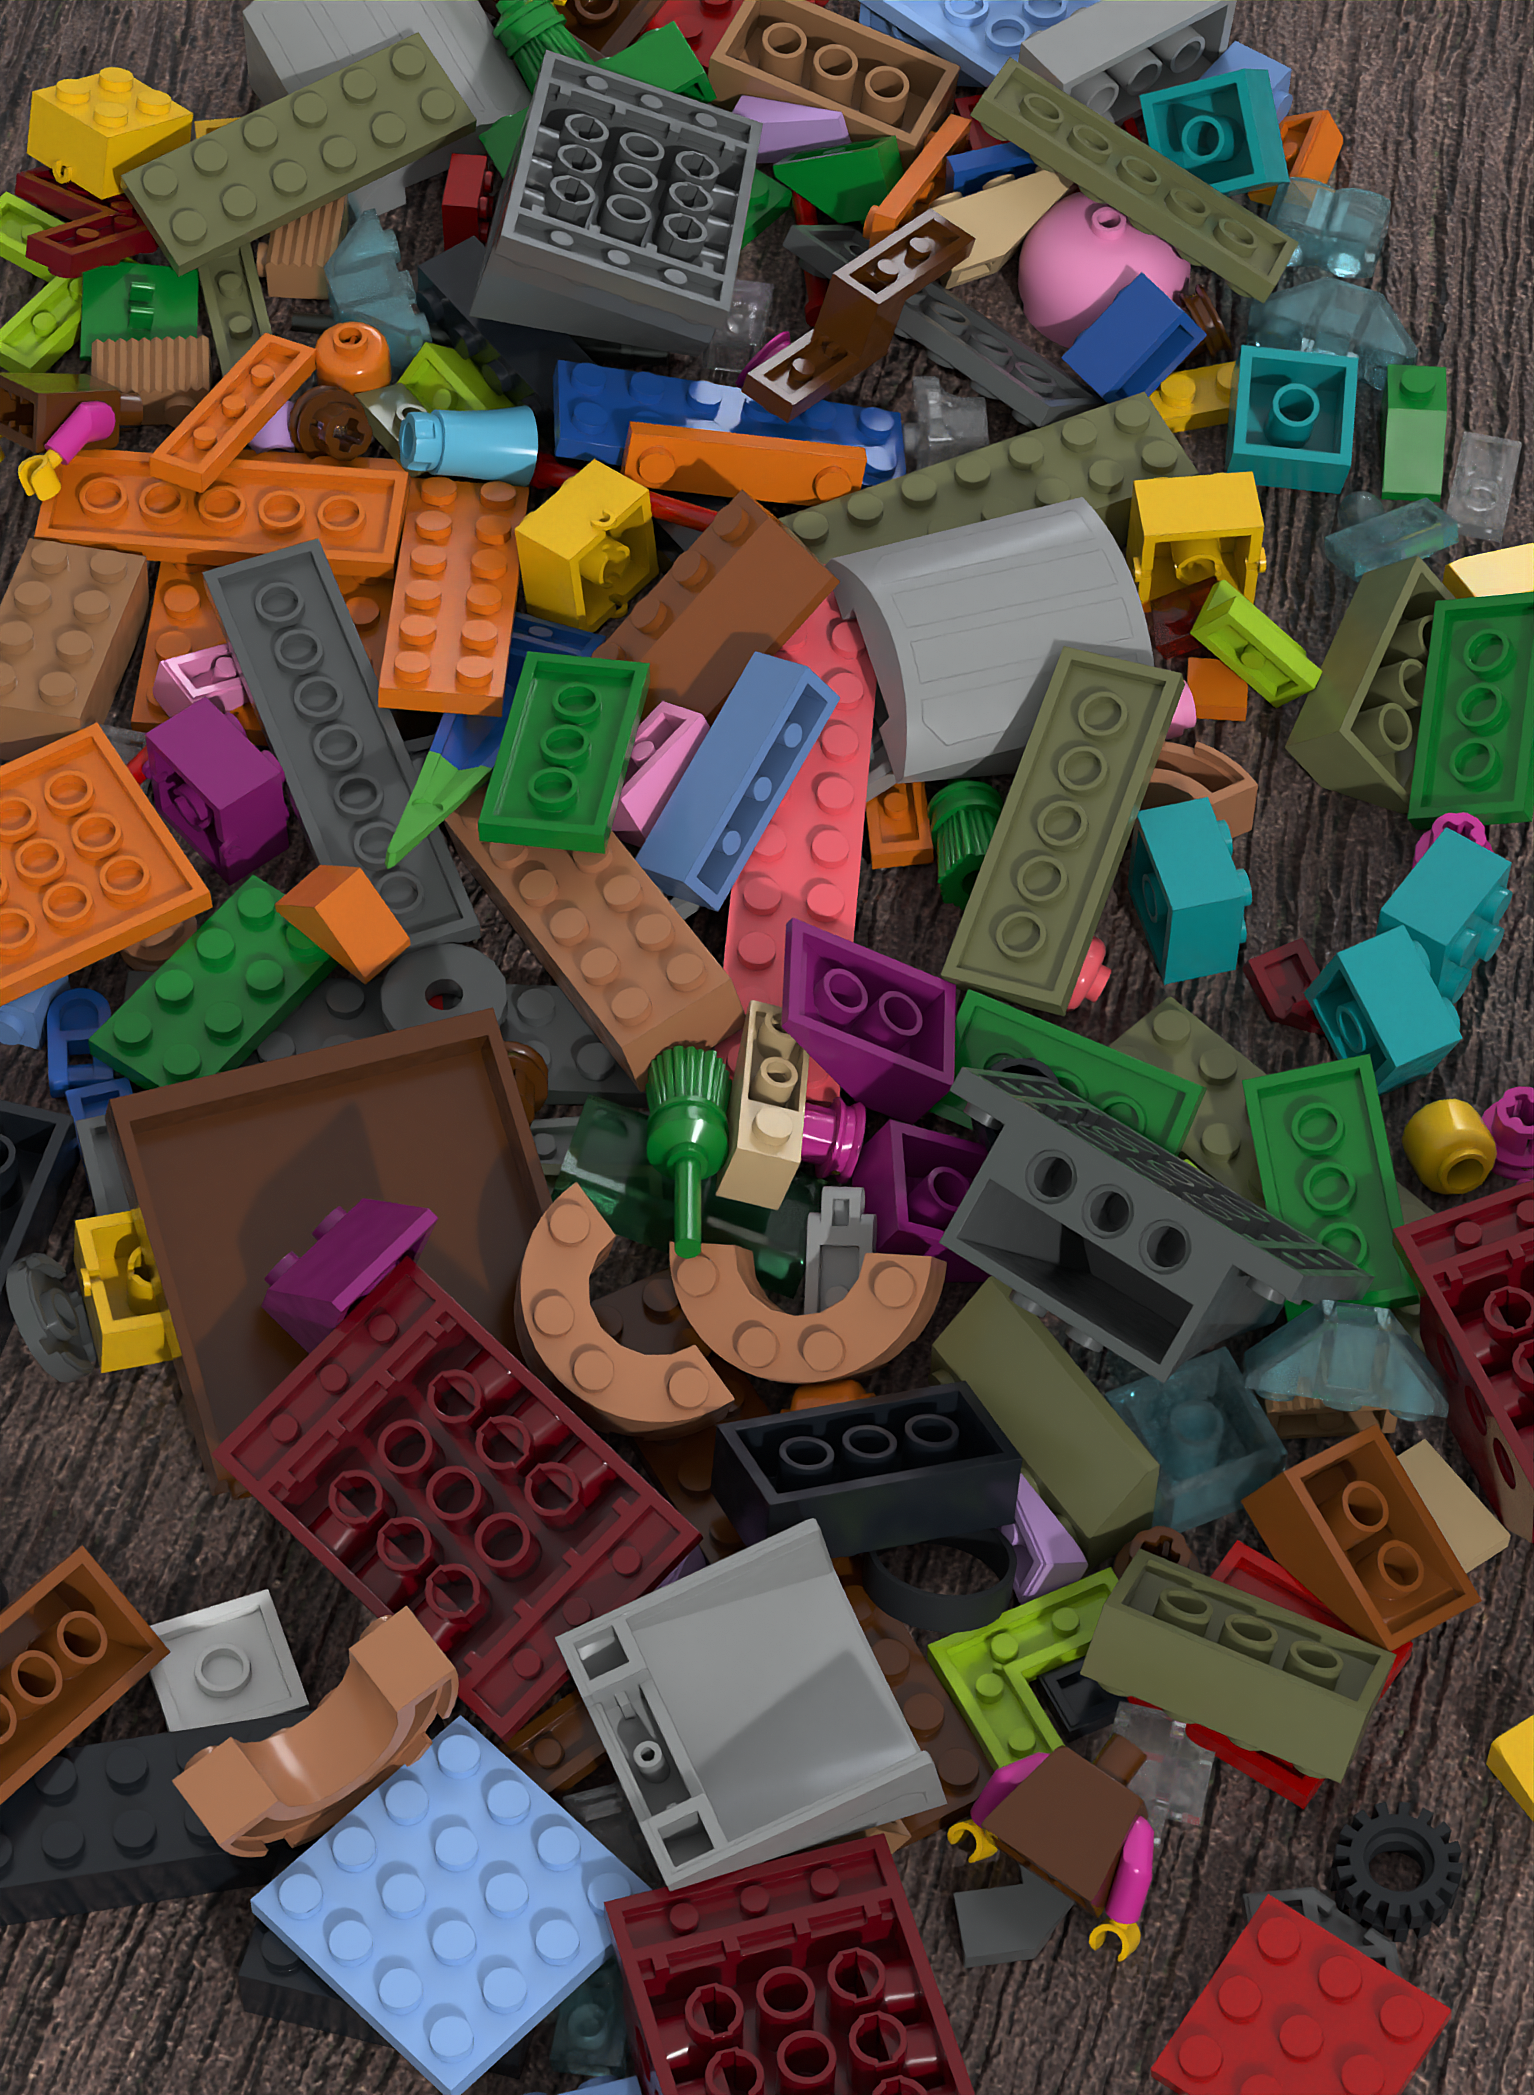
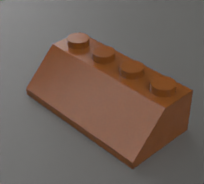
[591,489,840,726]
[0,1545,171,1805]

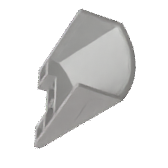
[242,0,532,225]
[825,497,1154,784]
[555,1518,947,1891]

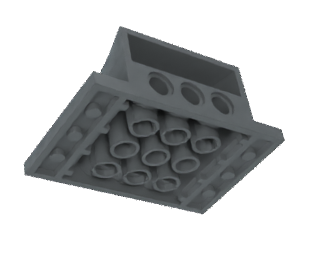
[469,50,763,357]
[939,1067,1375,1384]

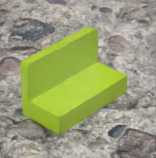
[396,342,515,413]
[1190,580,1323,708]

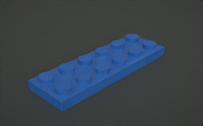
[553,360,906,490]

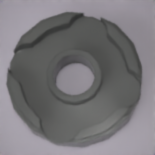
[380,943,508,1032]
[6,1253,97,1383]

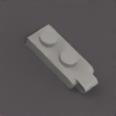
[804,1186,877,1315]

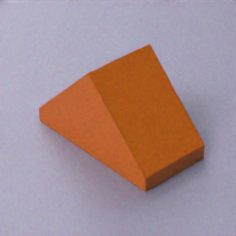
[275,865,411,985]

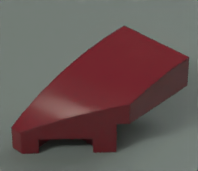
[1242,938,1326,1036]

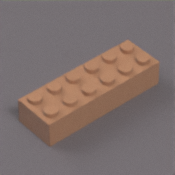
[443,784,746,1092]

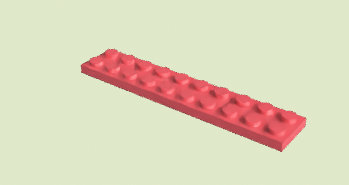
[714,564,877,1108]

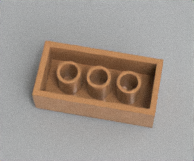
[707,0,961,173]
[0,538,150,761]

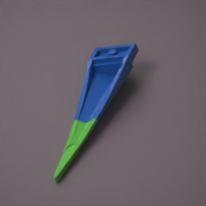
[385,612,606,869]

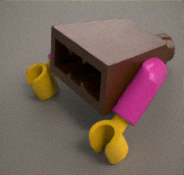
[0,372,143,501]
[947,1733,1154,1962]

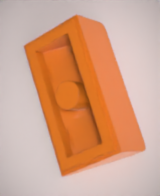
[1247,110,1343,215]

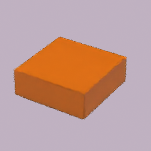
[1186,657,1248,722]

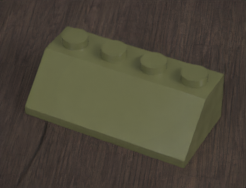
[1285,555,1456,814]
[928,1276,1160,1572]
[1080,1548,1396,1784]

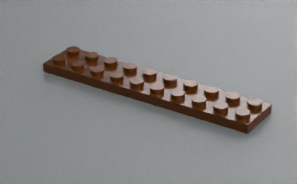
[590,1267,994,1852]

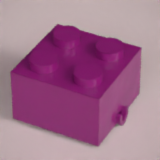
[142,696,290,886]

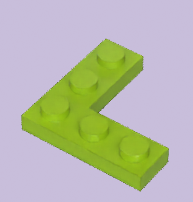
[0,191,140,373]
[927,1567,1119,1772]

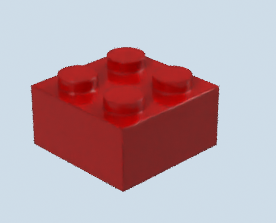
[442,153,495,251]

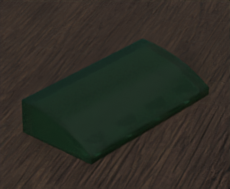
[551,1094,832,1299]

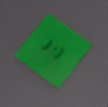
[80,262,199,362]

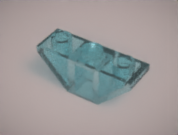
[323,208,432,370]
[1245,277,1419,390]
[1242,1300,1449,1421]

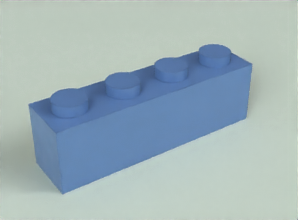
[635,651,840,912]

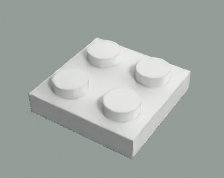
[148,1589,310,1732]

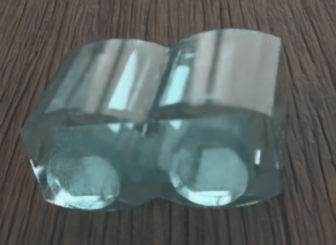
[1266,177,1391,279]

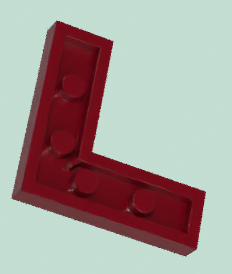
[15,165,159,278]

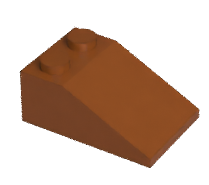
[1241,1423,1482,1652]

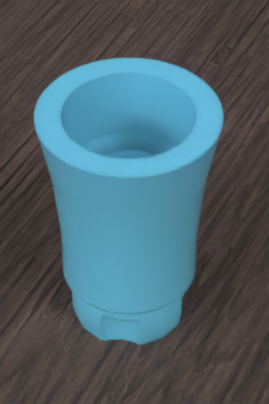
[399,405,538,487]

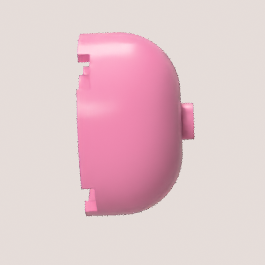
[1018,192,1191,349]

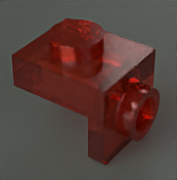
[1150,576,1219,660]

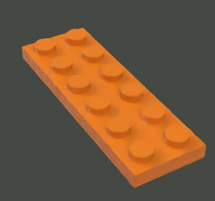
[34,449,410,579]
[378,476,529,717]

